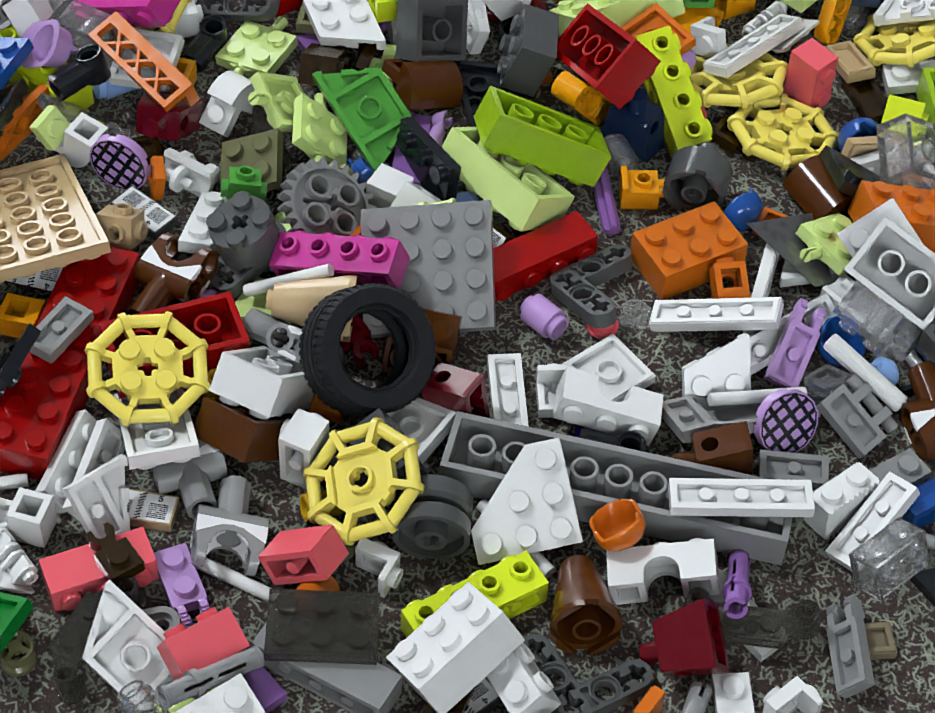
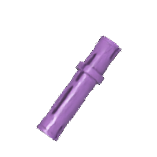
[722,550,752,619]

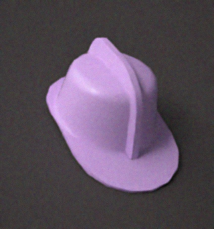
[21,19,79,68]

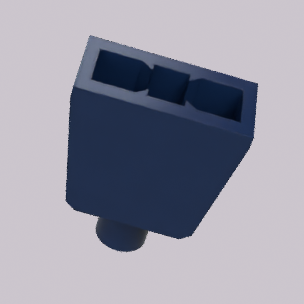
[601,88,665,163]

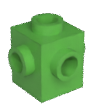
[220,166,267,201]

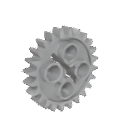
[277,157,377,236]

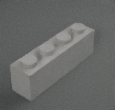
[251,610,402,713]

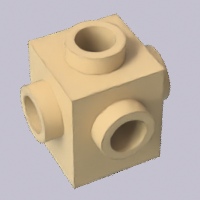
[95,203,148,251]

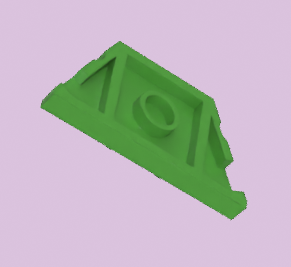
[312,67,411,172]

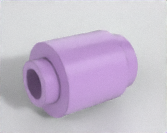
[520,294,569,340]

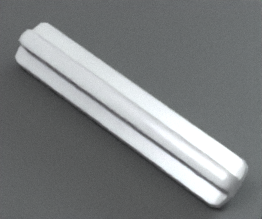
[823,334,908,412]

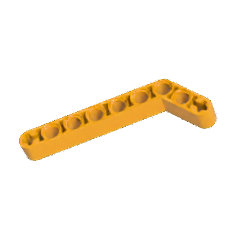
[551,6,724,125]

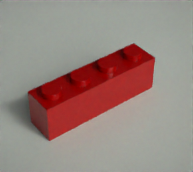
[493,211,598,302]

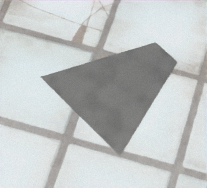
[746,213,833,287]

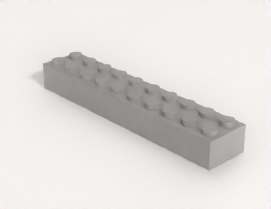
[439,411,793,566]

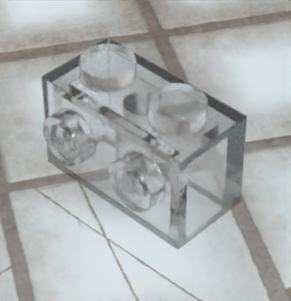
[849,517,930,601]

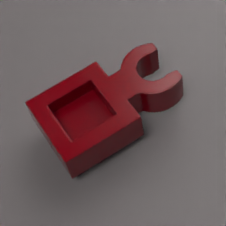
[340,315,378,367]

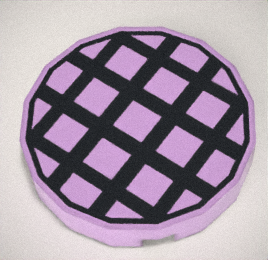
[89,134,151,190]
[754,388,818,453]

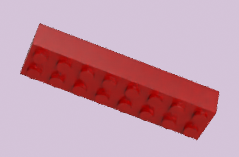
[0,247,140,480]

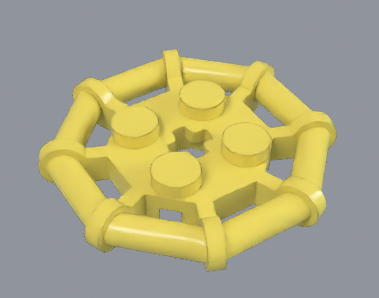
[853,13,935,68]
[690,44,788,110]
[727,93,839,171]
[84,311,211,427]
[302,417,425,546]

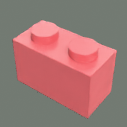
[783,38,839,108]
[258,524,349,585]
[156,607,250,680]

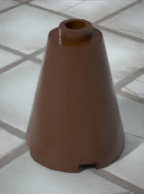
[550,555,623,655]

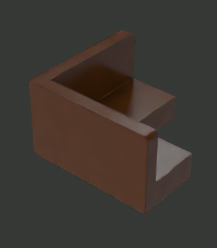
[194,396,291,463]

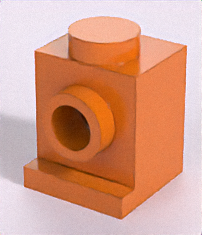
[708,257,751,299]

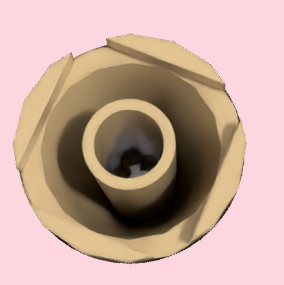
[265,275,357,343]

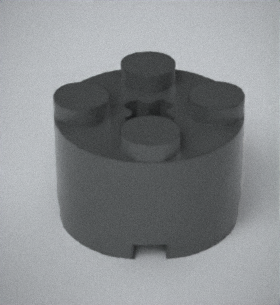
[663,143,733,211]
[206,192,280,271]

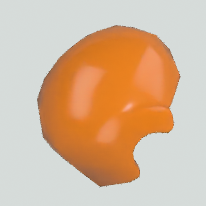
[589,499,646,551]

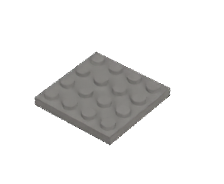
[361,200,496,338]

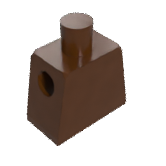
[672,421,753,475]

